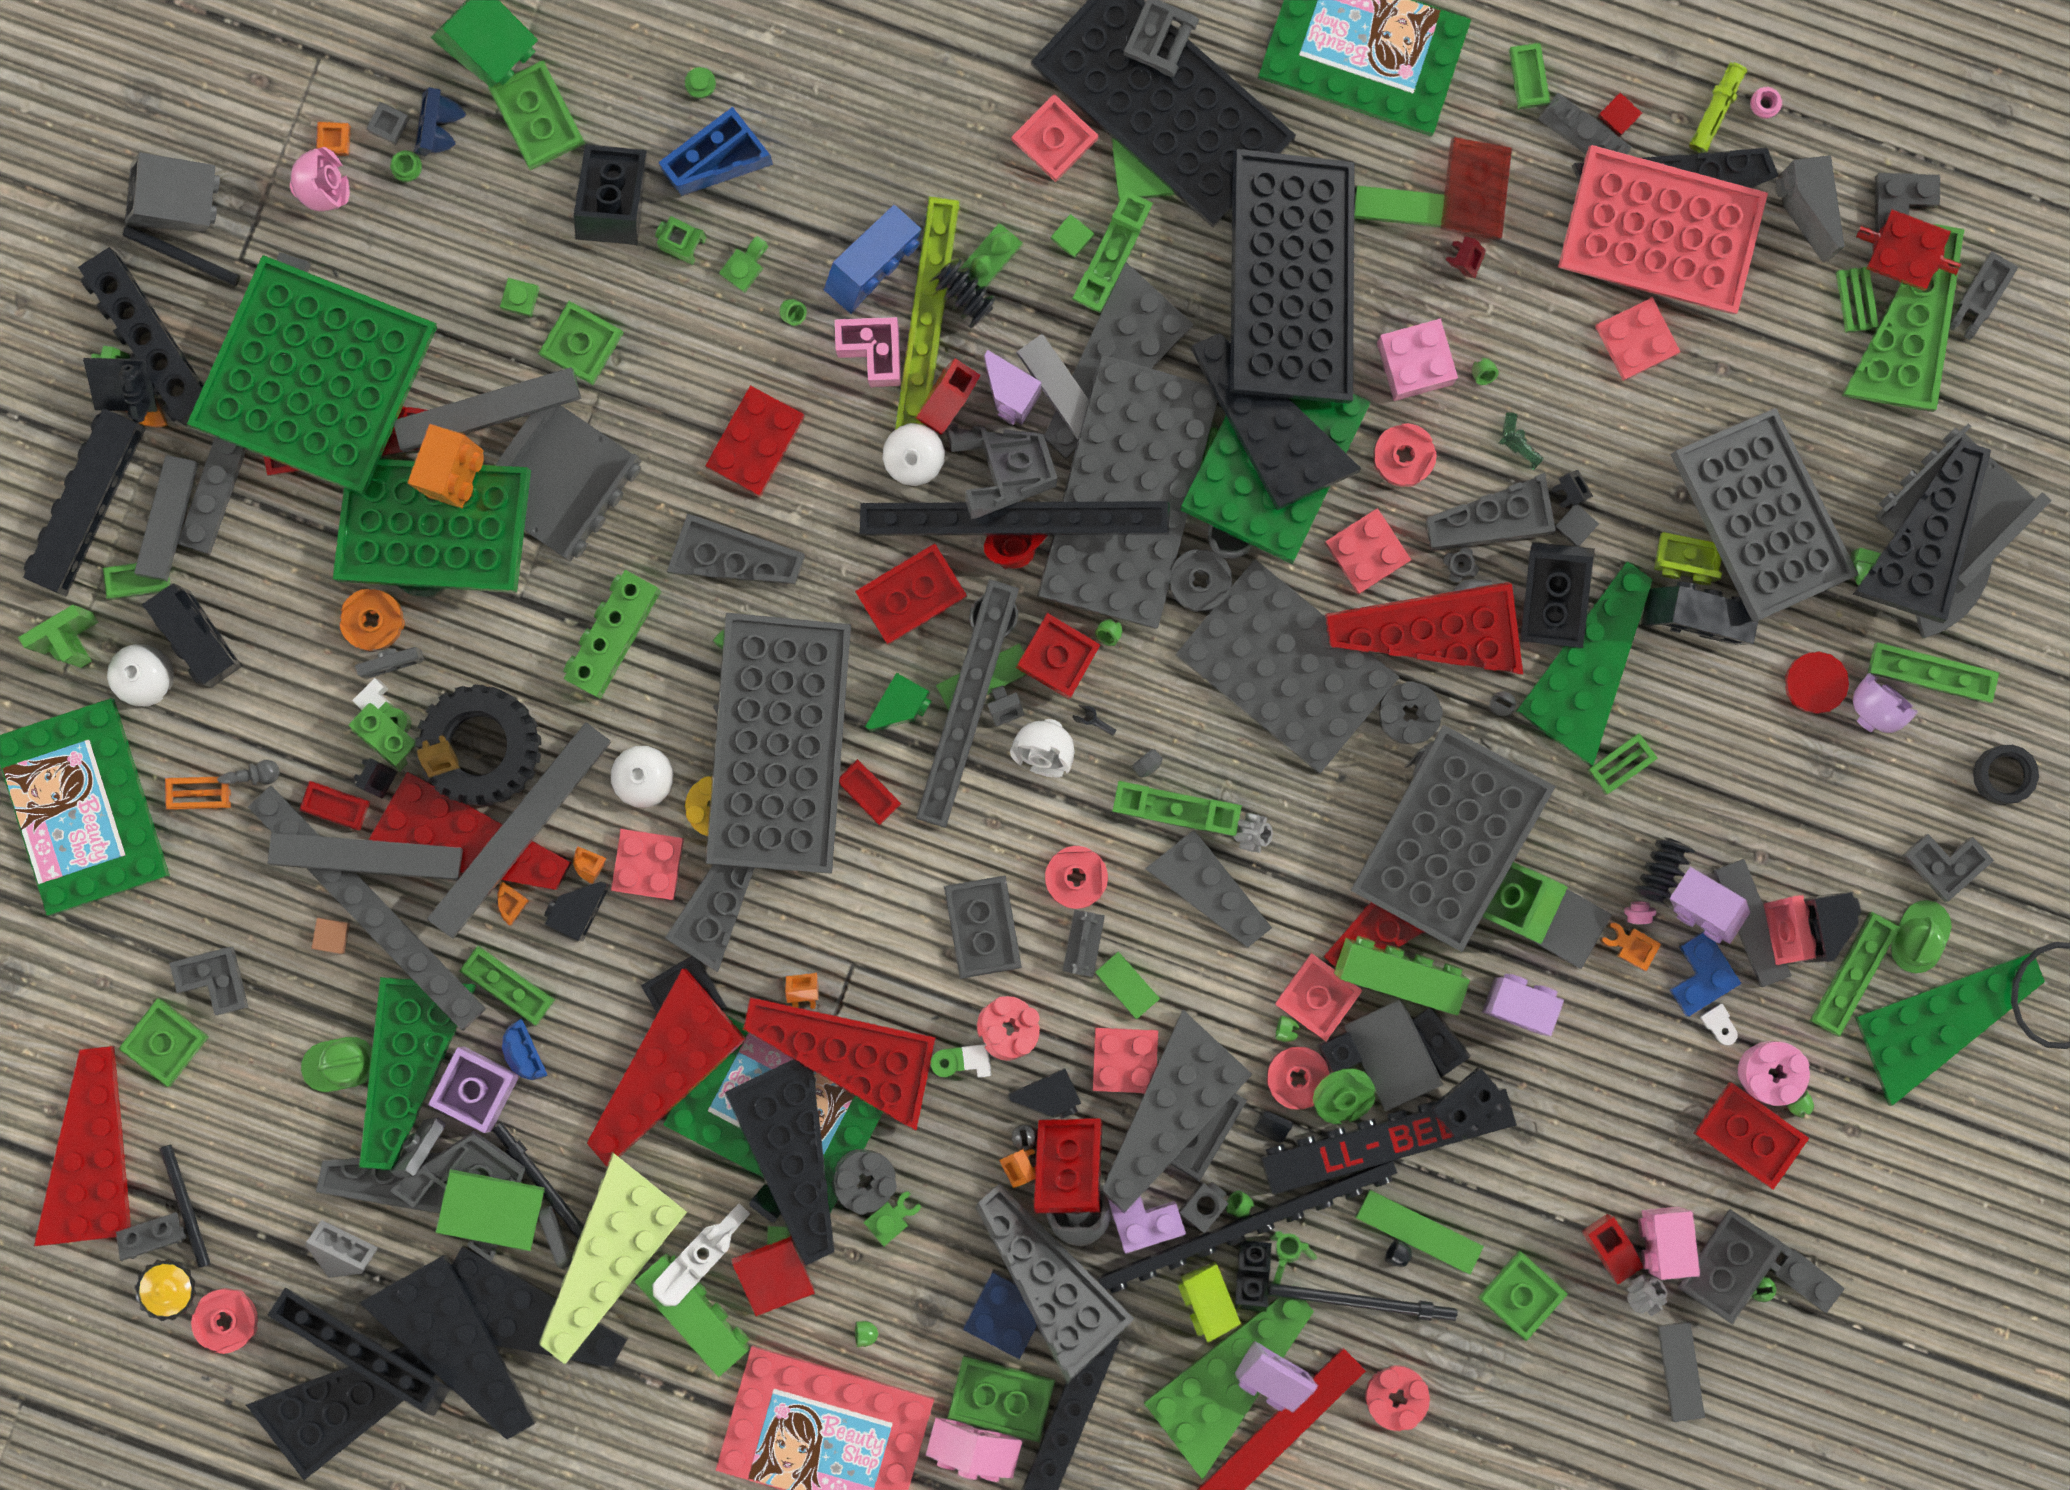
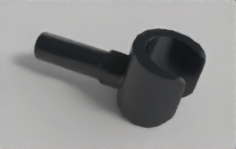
[1073,705,1116,736]

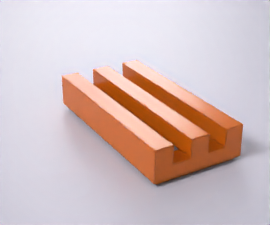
[165,776,231,810]

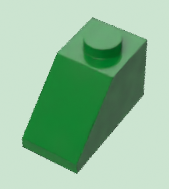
[865,672,932,732]

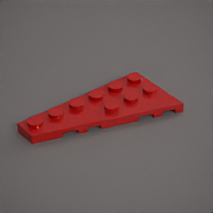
[34,1046,131,1246]

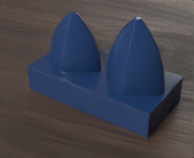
[414,87,466,156]

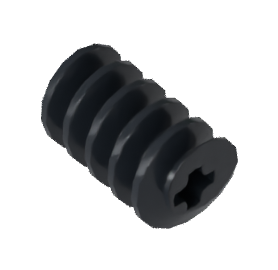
[929,258,995,329]
[1635,837,1696,908]

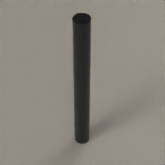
[122,225,240,286]
[159,1144,211,1268]

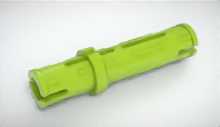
[1689,62,1747,153]

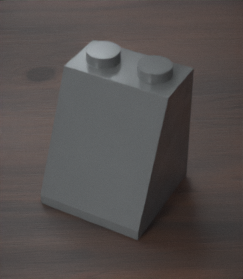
[124,152,220,232]

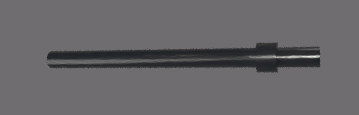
[492,1122,584,1240]
[1268,1283,1458,1321]

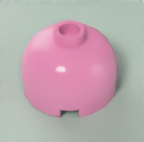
[290,147,350,212]

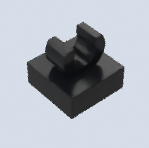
[1551,470,1593,508]
[354,758,398,799]

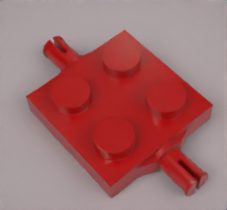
[1855,209,1961,291]

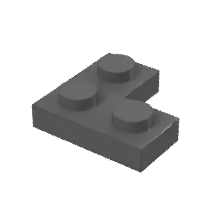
[1875,173,1940,232]
[1902,834,1994,902]
[169,946,249,1016]

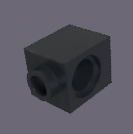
[1317,1032,1363,1073]

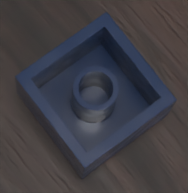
[963,1269,1037,1360]

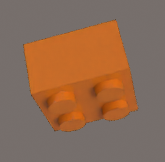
[408,424,484,509]

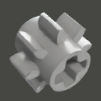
[1234,813,1273,853]
[1627,1274,1667,1316]

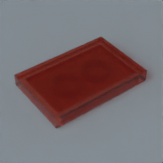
[1441,137,1512,240]

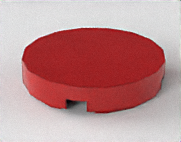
[1785,651,1849,714]

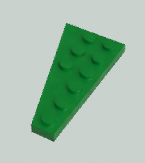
[1516,561,1652,767]
[1855,952,2045,1106]
[359,977,476,1170]

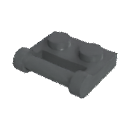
[1124,0,1199,77]

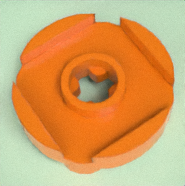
[340,589,405,652]

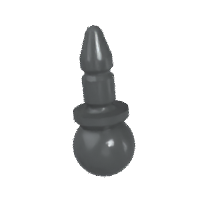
[217,760,280,785]

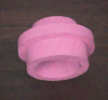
[1750,87,1782,119]
[1624,901,1656,924]

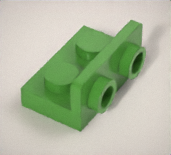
[349,703,415,772]

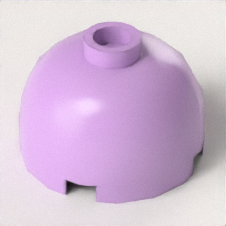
[1853,673,1918,733]

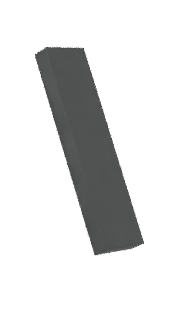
[134,455,198,582]
[1713,859,1792,987]

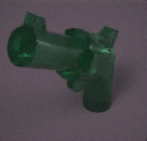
[1498,412,1544,471]

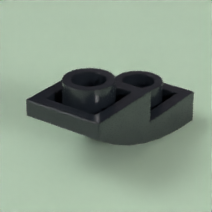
[1235,1240,1271,1312]

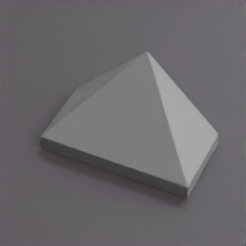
[305,1220,378,1278]

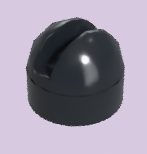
[1385,1239,1412,1267]

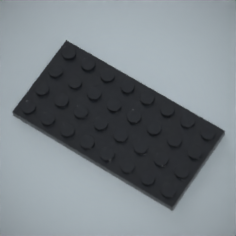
[1031,0,1296,227]
[1230,149,1355,404]

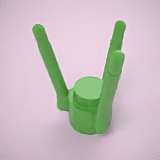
[1269,1231,1317,1284]

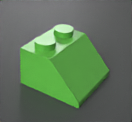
[1482,862,1568,944]

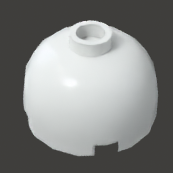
[882,423,945,486]
[107,644,174,707]
[1010,719,1075,777]
[611,746,674,808]

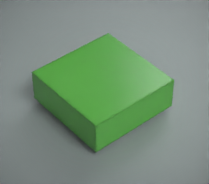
[1051,214,1094,259]

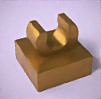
[417,735,459,777]

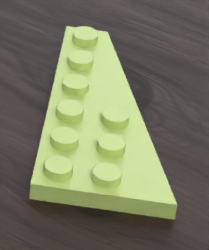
[539,1153,687,1364]

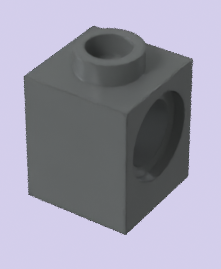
[1179,1182,1228,1233]

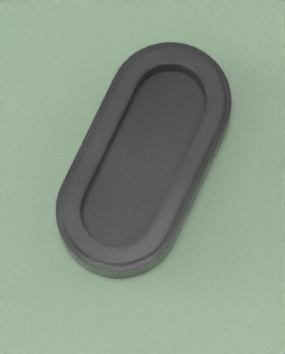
[539,1206,572,1269]

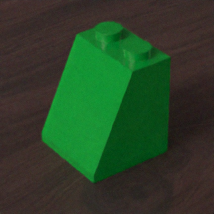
[430,0,538,88]

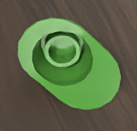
[1891,900,1952,974]
[301,1037,372,1092]

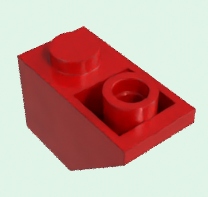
[915,358,981,435]
[1581,1214,1644,1285]

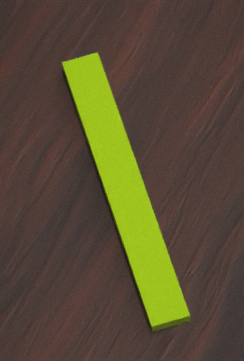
[895,196,960,430]

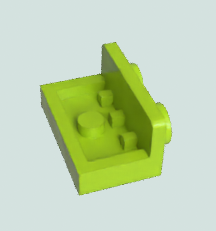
[1654,532,1722,585]

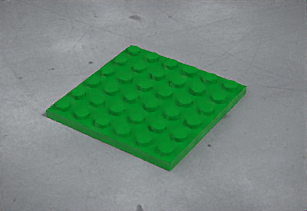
[187,255,438,495]

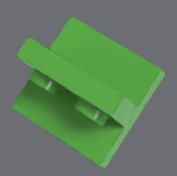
[18,605,98,668]

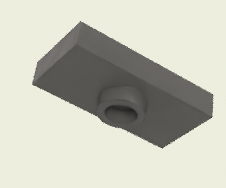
[355,647,424,679]
[391,1117,446,1178]

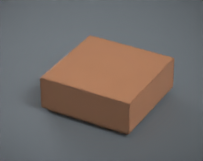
[311,918,350,954]

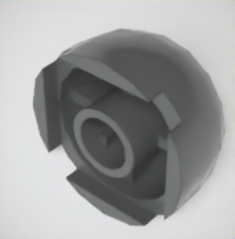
[1047,1190,1110,1246]

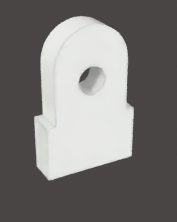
[1700,1003,1738,1045]

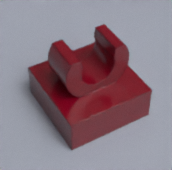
[1445,236,1486,279]

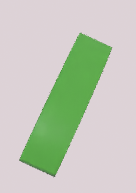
[1072,190,1153,313]
[1112,781,1242,836]

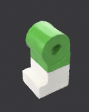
[352,678,412,733]
[931,1044,992,1077]

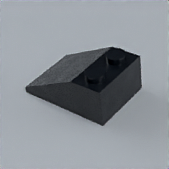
[574,144,647,245]
[1520,542,1595,648]

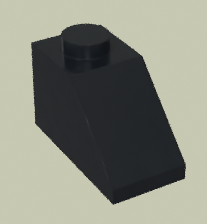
[544,881,611,941]
[1008,1068,1082,1119]

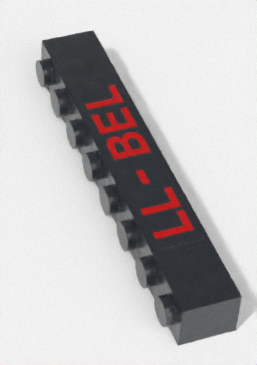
[1260,1084,1517,1195]

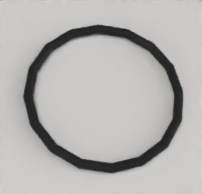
[2011,942,2070,1049]

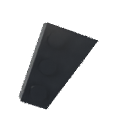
[1641,582,1758,645]
[142,583,242,688]

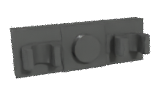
[1538,93,1632,154]

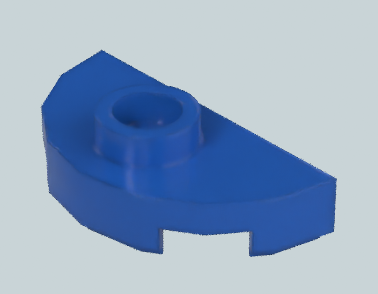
[502,1018,548,1080]

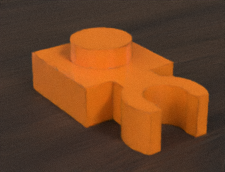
[1600,923,1661,971]

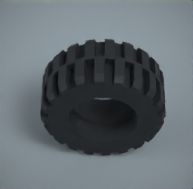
[415,684,542,806]

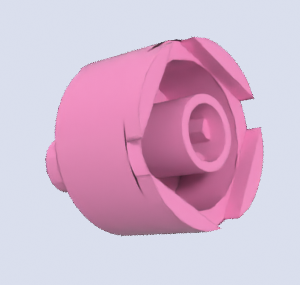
[1738,1041,1810,1106]

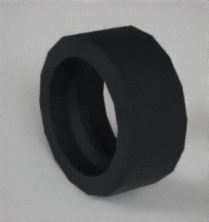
[1973,744,2039,805]

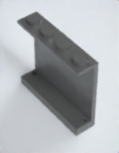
[495,405,642,562]
[1875,424,2052,593]

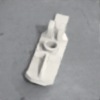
[653,1203,750,1306]

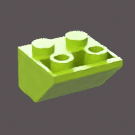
[1177,1262,1241,1342]

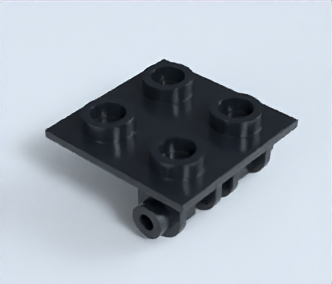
[83,358,158,423]

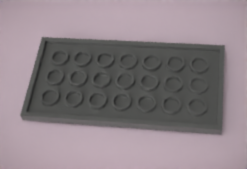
[1037,355,1218,629]
[705,613,851,874]

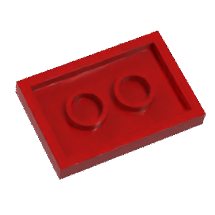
[705,385,805,497]
[855,543,967,645]
[1693,1082,1810,1190]
[1034,1118,1103,1213]

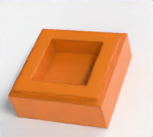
[316,122,351,156]

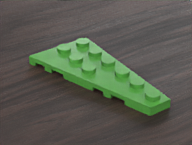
[1842,224,1965,412]
[1144,1285,1314,1480]

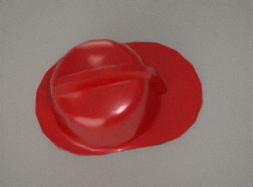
[984,535,1048,569]

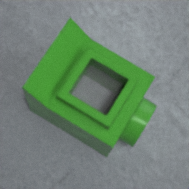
[655,216,706,265]

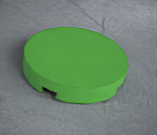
[1313,1069,1376,1124]

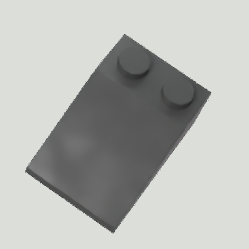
[1776,155,1845,262]

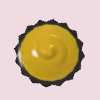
[134,1259,197,1322]

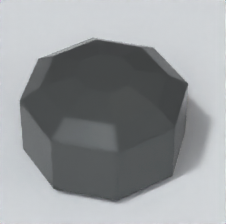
[1132,749,1163,778]

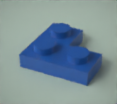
[1670,931,1742,1017]

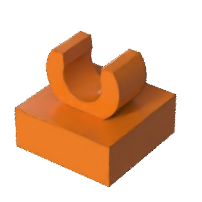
[785,973,819,1009]
[999,1149,1036,1188]

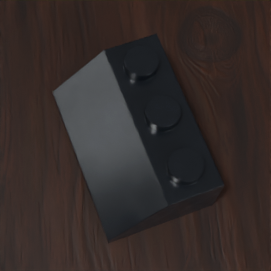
[1803,892,1861,963]

